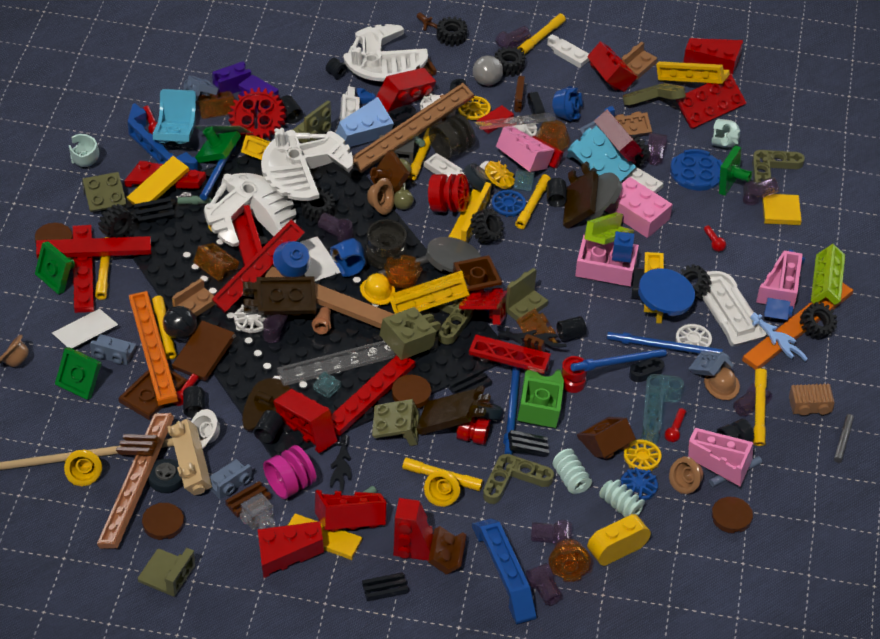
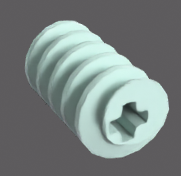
[552,449,592,494]
[599,479,645,518]

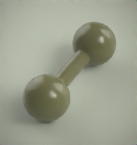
[394,159,414,210]

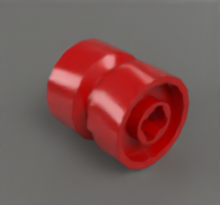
[561,356,587,393]
[456,417,490,445]

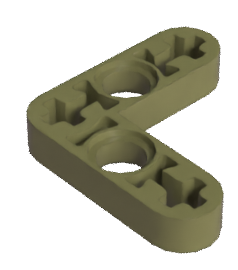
[622,83,686,105]
[752,150,805,192]
[435,298,474,344]
[483,454,554,504]

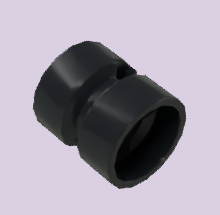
[716,418,754,442]

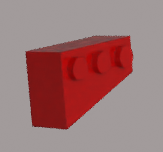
[683,38,743,76]
[587,41,638,92]
[376,68,436,113]
[273,389,337,453]
[315,490,386,531]
[393,498,433,561]
[257,521,324,578]

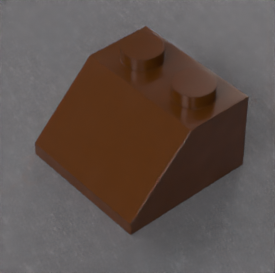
[453,255,502,291]
[577,417,636,459]

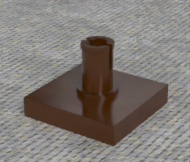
[370,150,410,194]

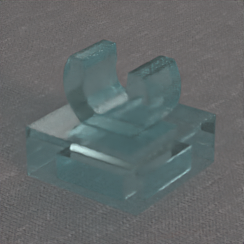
[514,169,535,191]
[313,371,341,399]

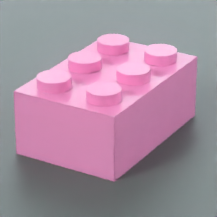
[605,177,673,238]
[575,235,639,287]

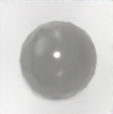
[473,55,503,86]

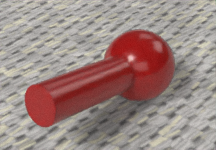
[143,106,158,134]
[704,225,726,252]
[173,373,199,406]
[664,408,686,442]

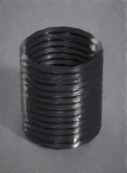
[280,95,303,123]
[547,178,567,207]
[556,316,587,342]
[183,386,205,418]
[253,410,283,443]

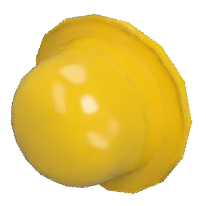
[360,273,395,305]
[64,450,102,486]
[424,470,460,507]

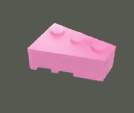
[496,126,554,172]
[756,251,802,309]
[688,428,753,486]

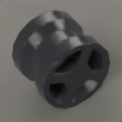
[325,57,347,79]

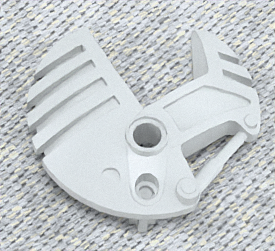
[343,24,428,81]
[261,128,353,201]
[204,173,296,247]

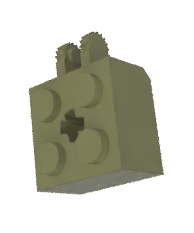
[380,307,441,360]

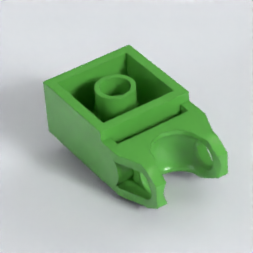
[517,369,564,428]

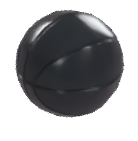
[163,306,197,340]

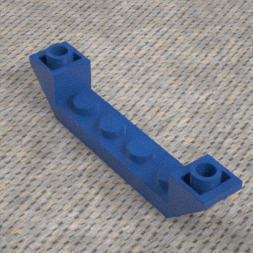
[128,103,198,171]
[472,519,536,624]

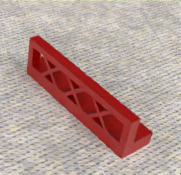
[232,205,266,276]
[469,335,551,374]

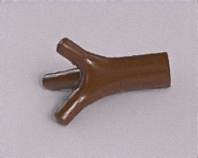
[417,12,437,31]

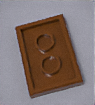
[172,321,236,381]
[118,370,187,420]

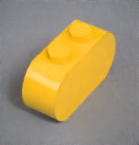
[587,514,651,566]

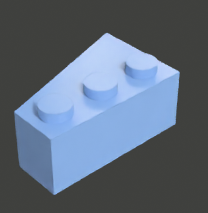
[336,97,394,147]

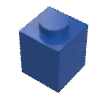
[612,231,634,263]
[764,298,793,321]

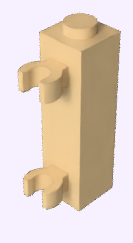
[167,419,212,496]

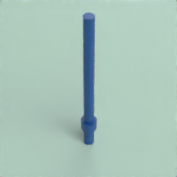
[200,144,237,200]
[607,332,723,354]
[571,349,667,371]
[503,366,520,455]

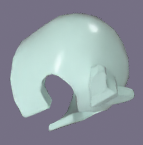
[711,119,740,148]
[69,134,99,167]

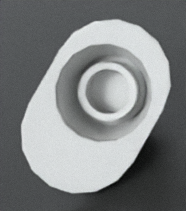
[191,409,220,449]

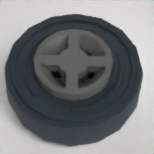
[464,163,493,191]
[148,459,183,493]

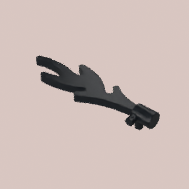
[498,327,567,350]
[330,434,351,495]

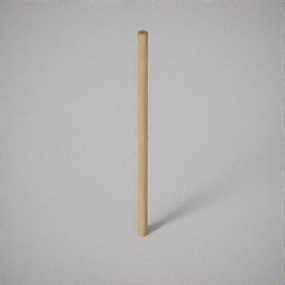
[0,438,174,470]

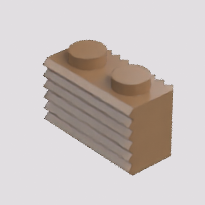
[789,383,835,415]

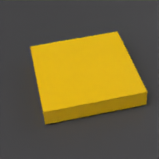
[762,193,801,225]

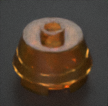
[535,119,570,152]
[384,255,422,288]
[549,539,591,582]

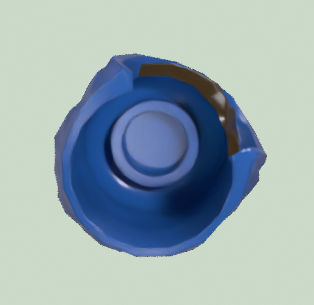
[330,238,365,277]

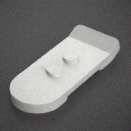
[702,271,766,347]

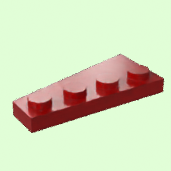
[124,161,206,188]

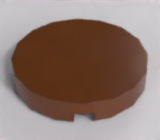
[35,222,72,243]
[392,375,431,408]
[711,497,753,533]
[142,503,184,540]

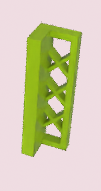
[584,212,634,245]
[811,244,845,305]

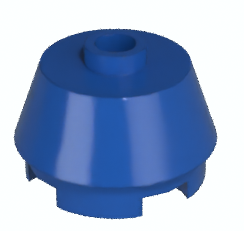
[552,86,583,121]
[273,241,310,277]

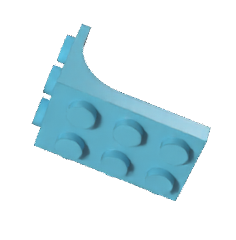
[153,89,196,144]
[567,126,636,181]

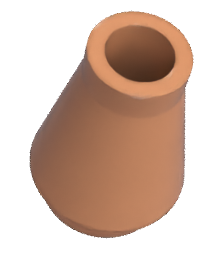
[312,307,331,334]

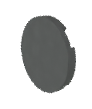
[584,173,622,220]
[426,237,481,273]

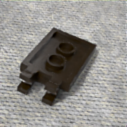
[563,161,598,229]
[243,276,316,315]
[416,385,491,435]

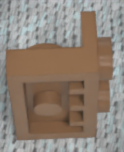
[622,42,657,80]
[615,112,652,137]
[172,278,215,317]

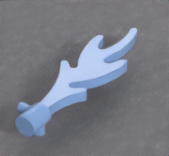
[750,312,808,362]

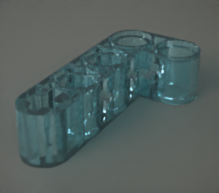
[641,374,684,444]

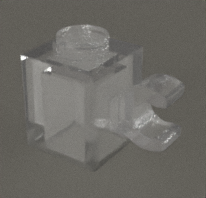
[240,493,275,530]

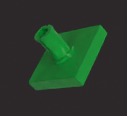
[195,127,241,163]
[719,146,752,196]
[35,241,75,294]
[55,347,102,400]

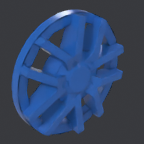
[492,190,526,217]
[620,467,658,501]

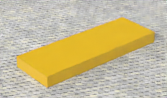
[127,156,189,210]
[288,513,362,560]

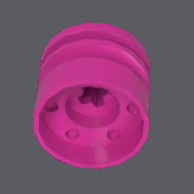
[263,445,316,499]

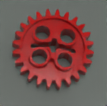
[228,87,286,140]

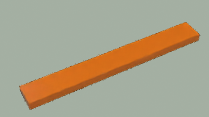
[742,283,853,370]
[128,291,178,406]

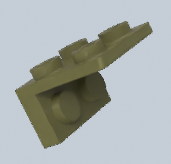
[292,101,331,143]
[82,172,126,212]
[506,268,548,324]
[372,399,420,446]
[138,548,195,597]

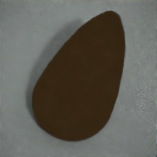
[242,378,291,431]

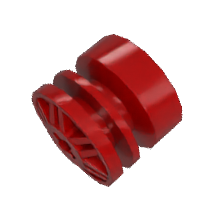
[428,174,469,212]

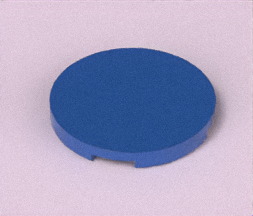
[670,149,723,191]
[638,268,695,316]

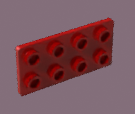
[676,73,746,129]
[459,288,507,325]

